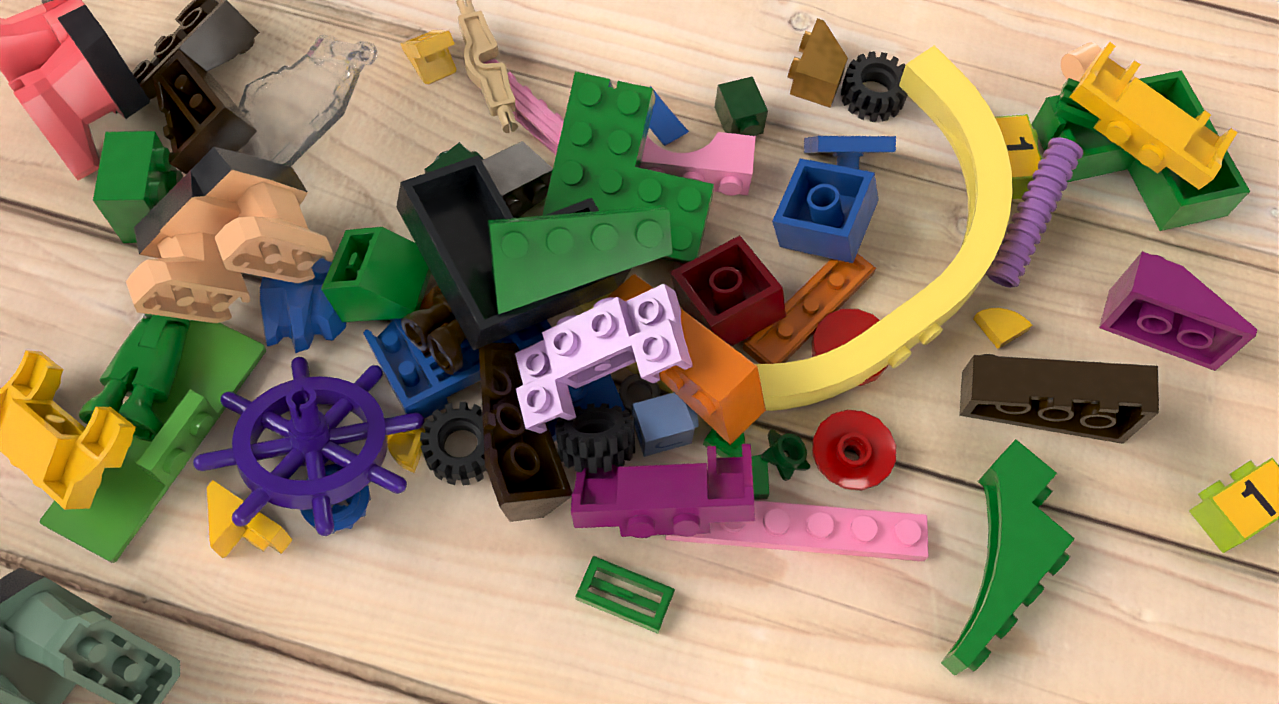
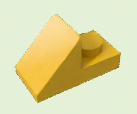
[400,30,456,84]
[207,480,293,558]

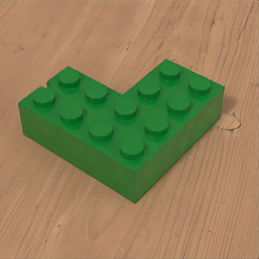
[1031,70,1250,231]
[542,71,714,264]

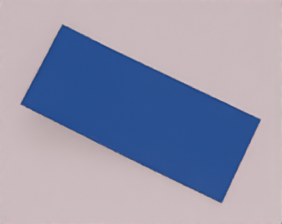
[649,86,689,146]

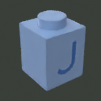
[632,393,699,457]

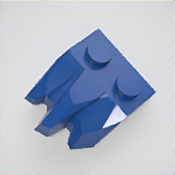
[260,258,347,353]

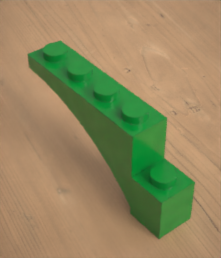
[941,439,1075,676]

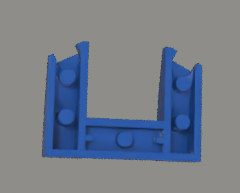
[363,318,552,419]

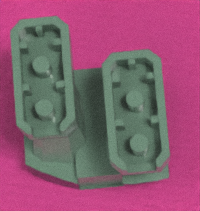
[0,568,180,704]

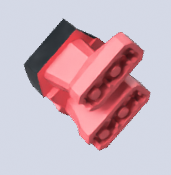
[0,0,151,181]

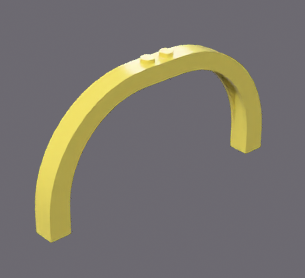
[572,45,1013,411]

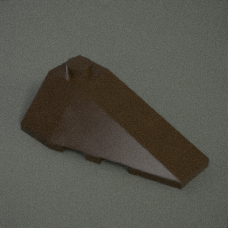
[479,343,573,522]

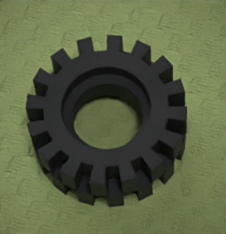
[841,51,908,122]
[420,402,487,486]
[555,403,636,473]

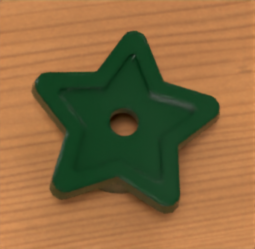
[761,429,810,481]

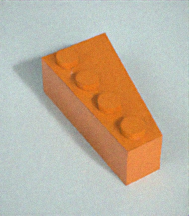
[607,274,766,445]

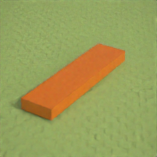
[743,253,876,364]

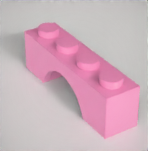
[640,132,756,196]

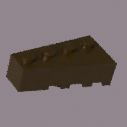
[959,354,1159,444]

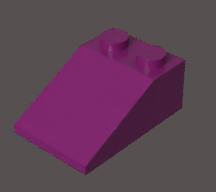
[1099,251,1257,371]

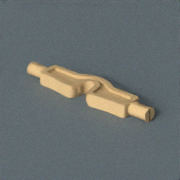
[456,0,518,133]

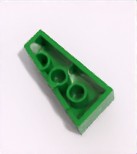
[488,206,672,314]

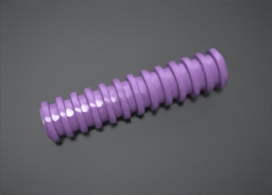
[986,137,1083,288]

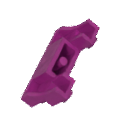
[571,444,755,538]

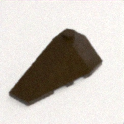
[132,0,260,100]

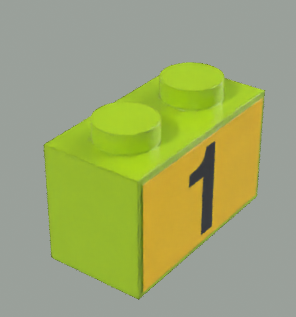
[995,114,1042,199]
[1189,457,1279,553]

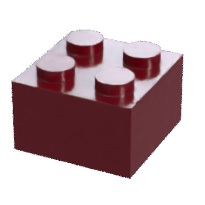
[670,235,786,347]

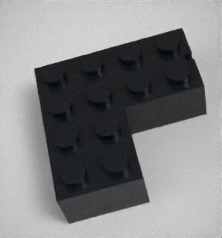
[396,155,632,351]

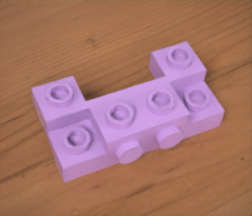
[515,284,693,433]

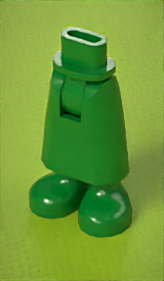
[79,314,190,442]

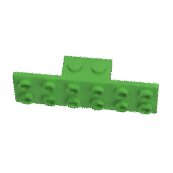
[40,320,266,563]

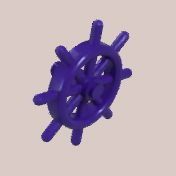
[193,357,425,536]

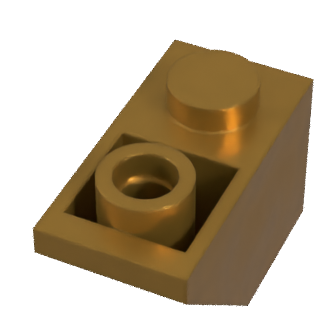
[787,18,848,108]

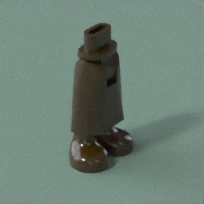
[401,293,468,375]

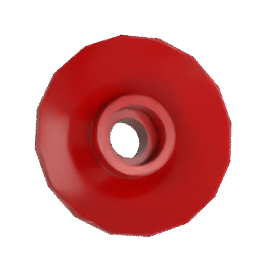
[812,410,896,491]

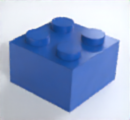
[772,158,879,263]

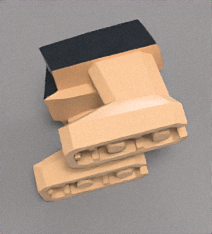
[126,147,334,323]

